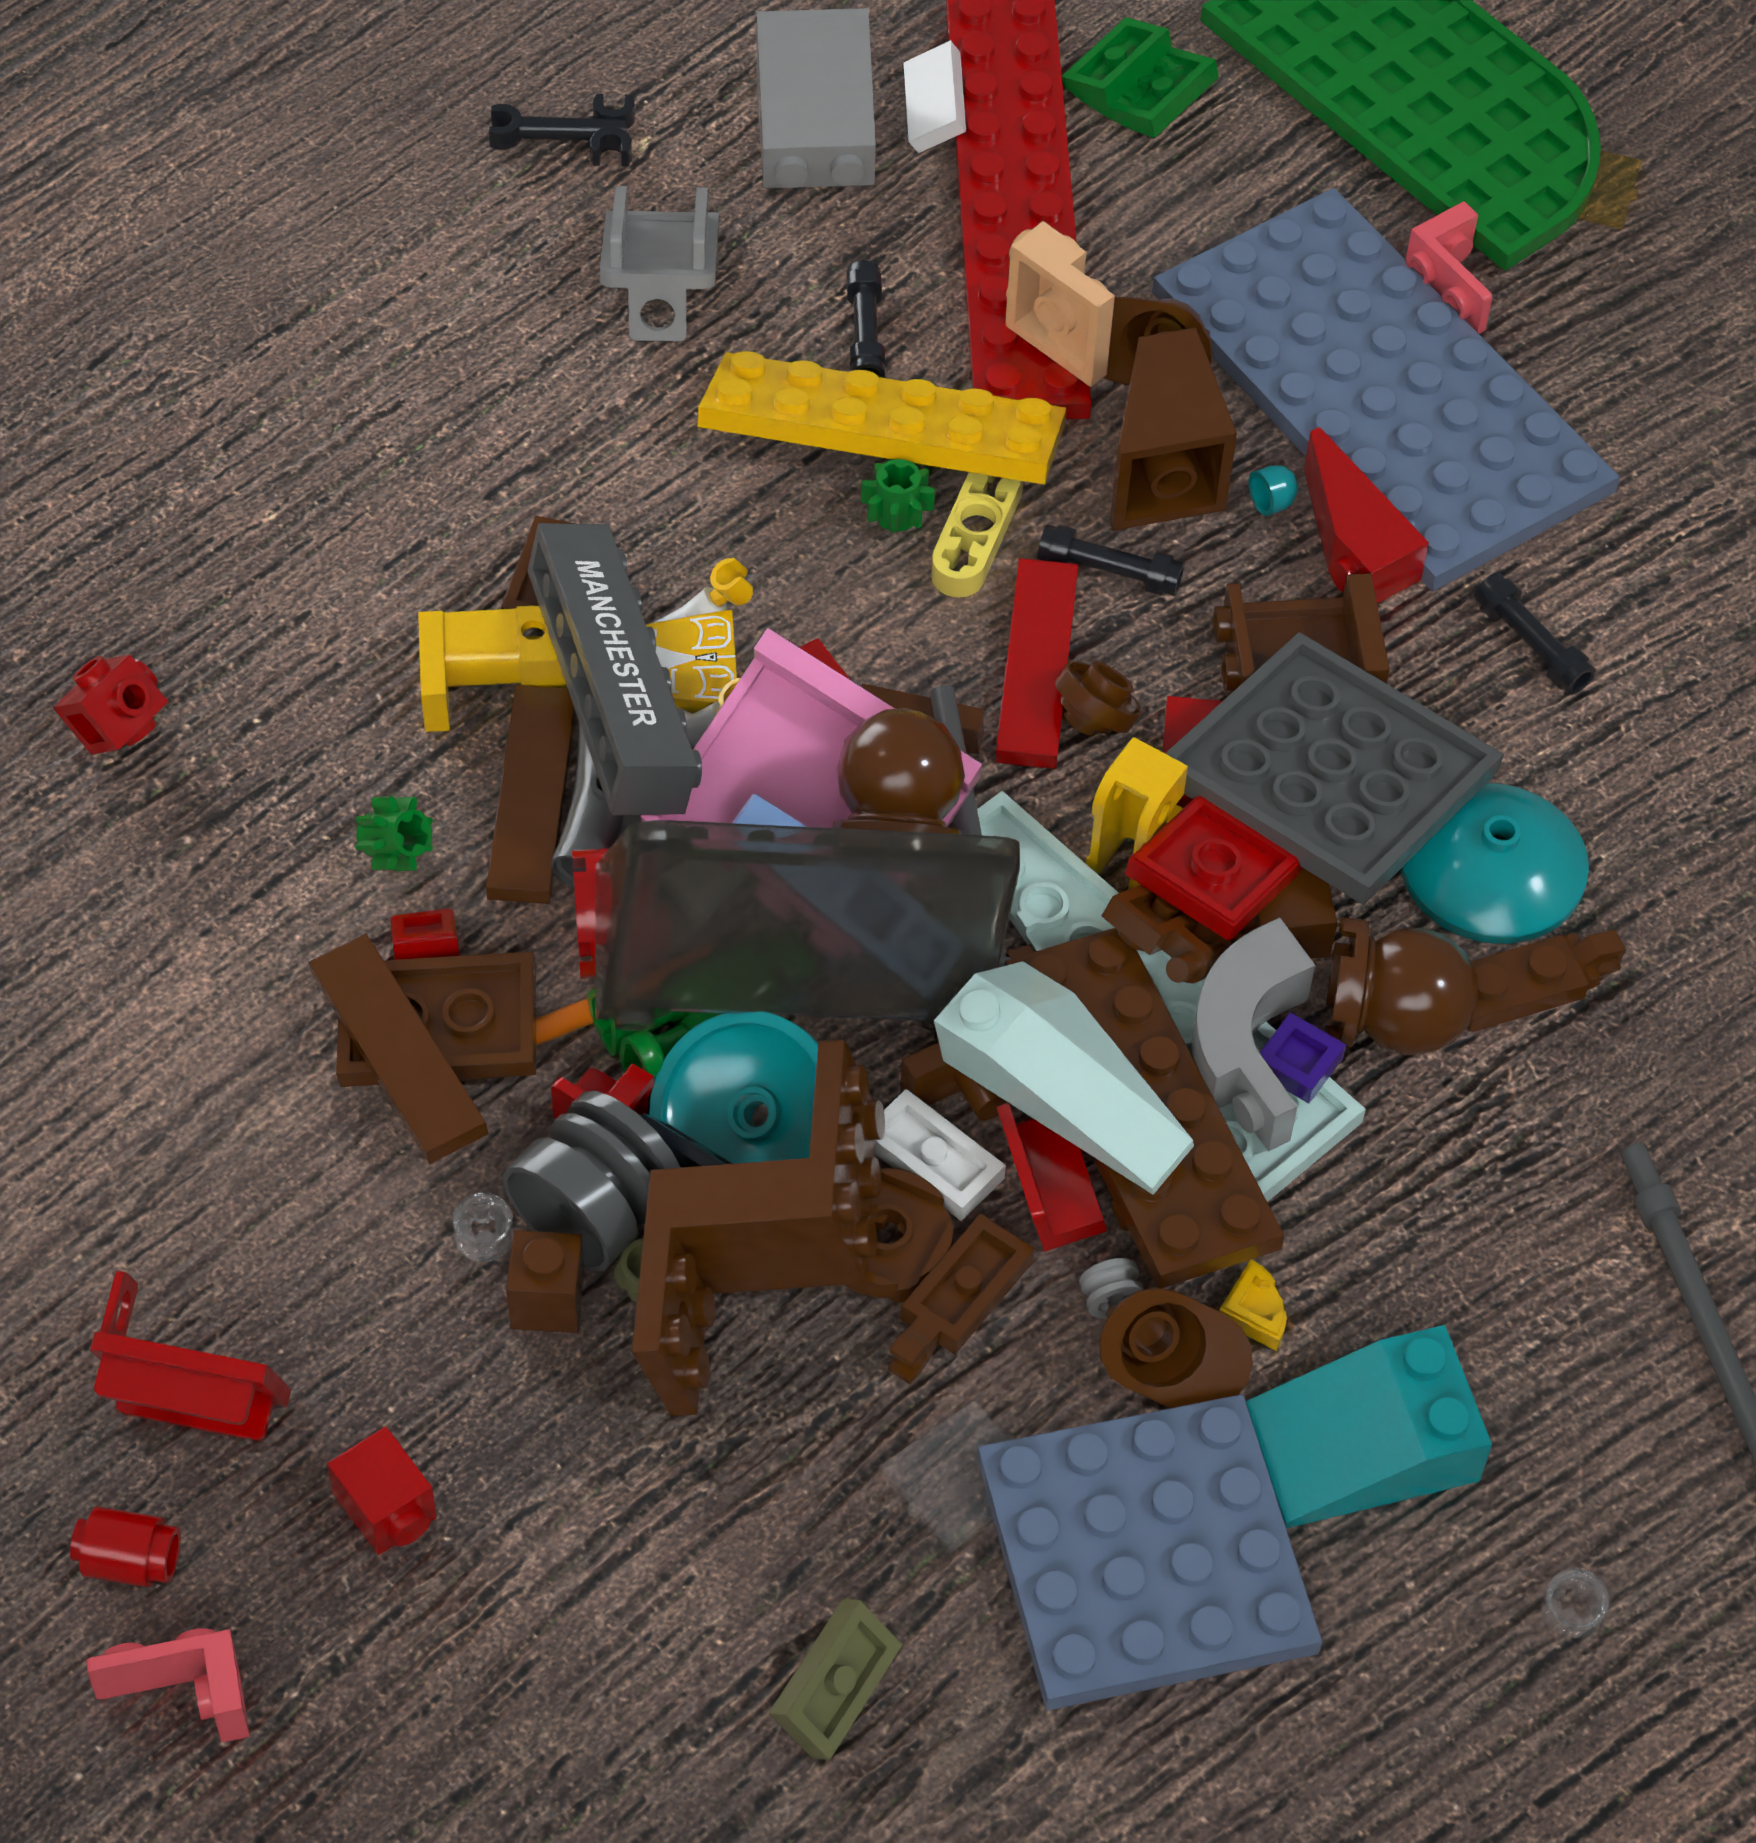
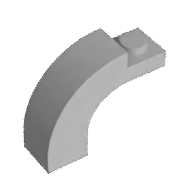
[1191,918,1315,1152]

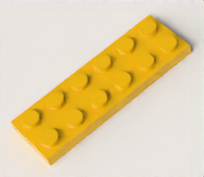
[697,351,1067,485]

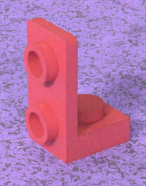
[1406,201,1492,334]
[86,1628,250,1743]

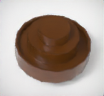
[1055,661,1142,736]

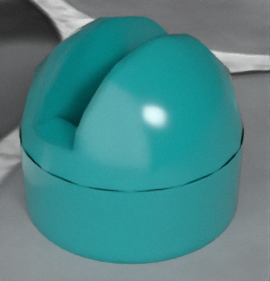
[1248,465,1299,516]

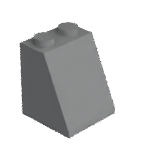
[757,8,876,189]

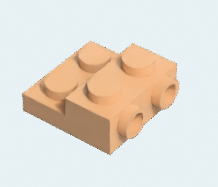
[1005,221,1115,387]

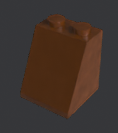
[1110,327,1237,531]

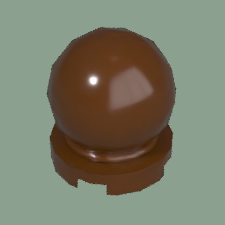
[831,708,965,860]
[1324,917,1479,1055]

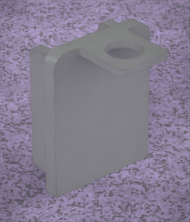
[600,186,719,341]

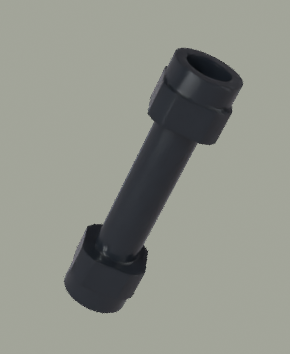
[847,260,885,378]
[1037,524,1185,596]
[1474,573,1596,695]

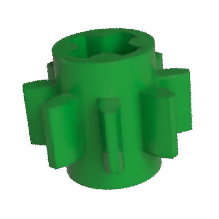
[861,459,935,533]
[355,796,433,871]

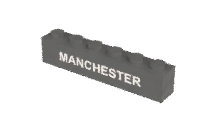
[527,523,702,815]

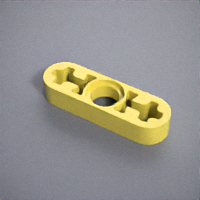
[931,472,1023,598]

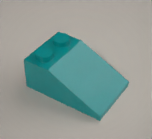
[1245,1325,1492,1529]

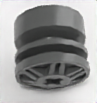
[502,1091,681,1271]

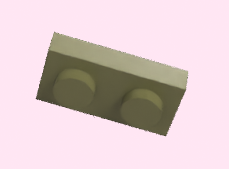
[768,1599,902,1760]

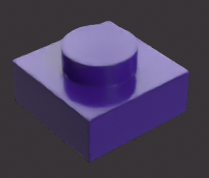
[1260,1012,1346,1104]

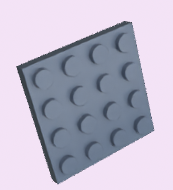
[976,1394,1322,1711]

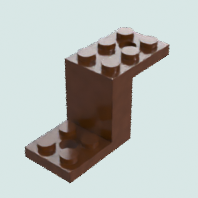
[632,1039,885,1416]

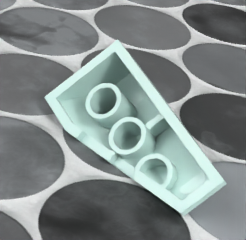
[934,961,1194,1195]

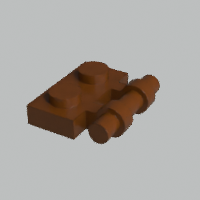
[1101,885,1245,984]

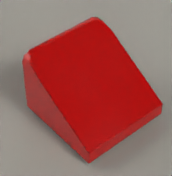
[390,908,460,960]

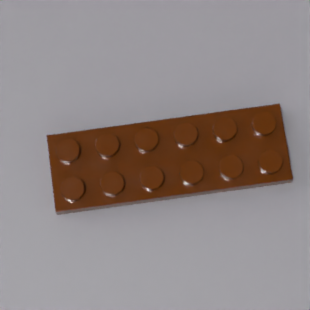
[1004,928,1285,1288]

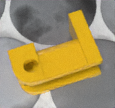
[418,606,567,732]
[1086,737,1188,890]

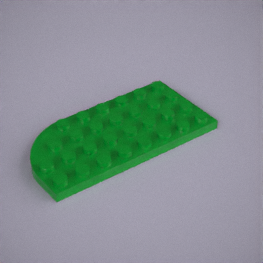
[1200,0,1601,271]

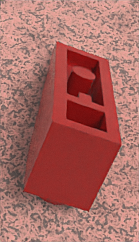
[1304,427,1429,604]

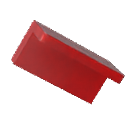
[997,1103,1107,1252]

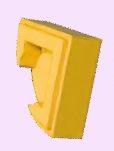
[1219,1259,1287,1351]

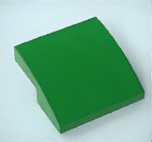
[1062,17,1219,138]

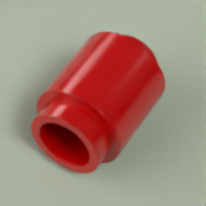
[70,1506,181,1588]

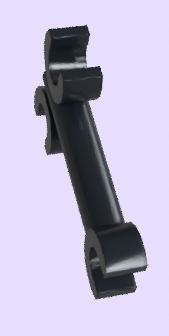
[489,94,635,167]

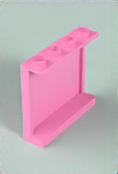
[640,628,982,965]

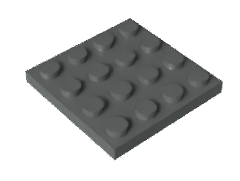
[1165,632,1504,905]

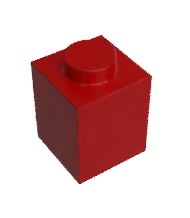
[327,1426,437,1556]

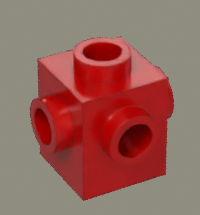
[53,654,168,755]

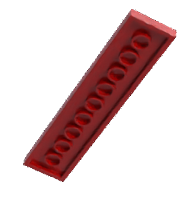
[946,0,1091,419]

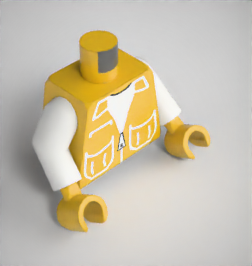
[646,558,753,748]

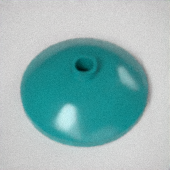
[1400,783,1589,944]
[649,1010,818,1164]

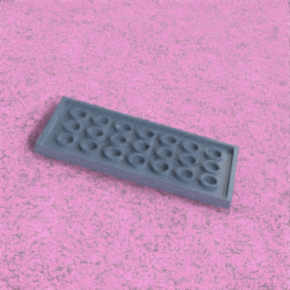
[1152,188,1620,592]

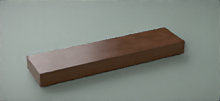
[486,685,576,904]
[308,933,488,1165]

